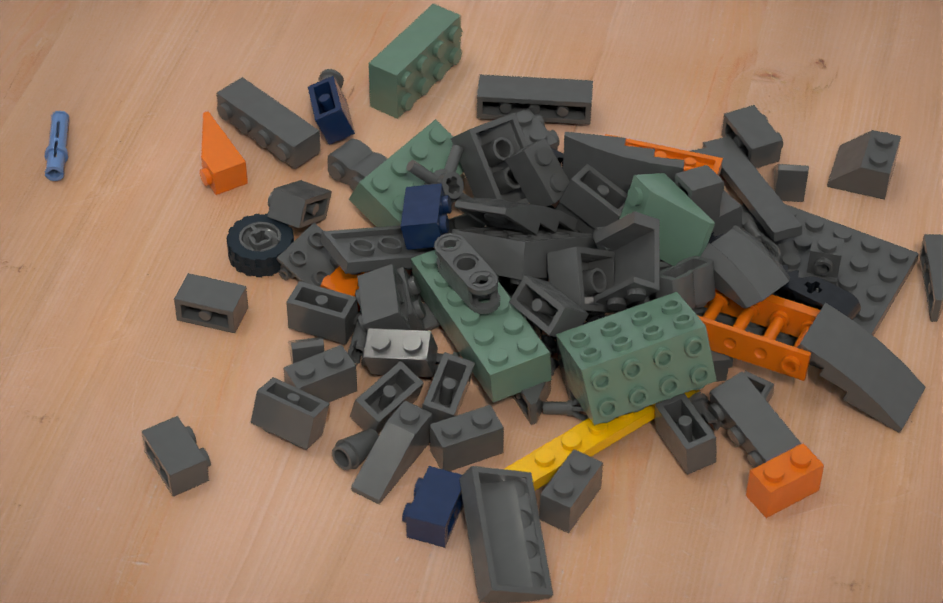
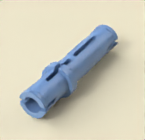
[44,111,70,181]

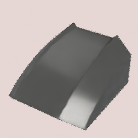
[700,225,790,309]

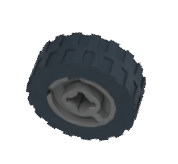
[226,213,294,277]

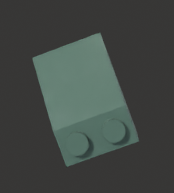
[619,173,715,266]

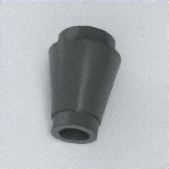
[332,428,379,470]

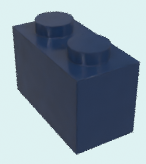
[308,75,355,145]
[400,183,452,250]
[402,466,464,548]

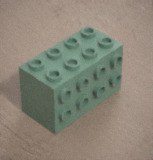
[556,292,717,425]

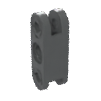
[434,233,500,314]

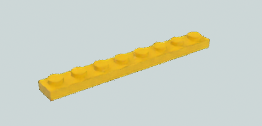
[504,390,699,490]

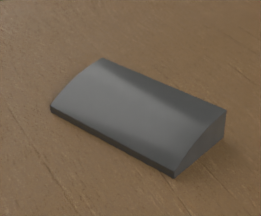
[459,466,553,603]

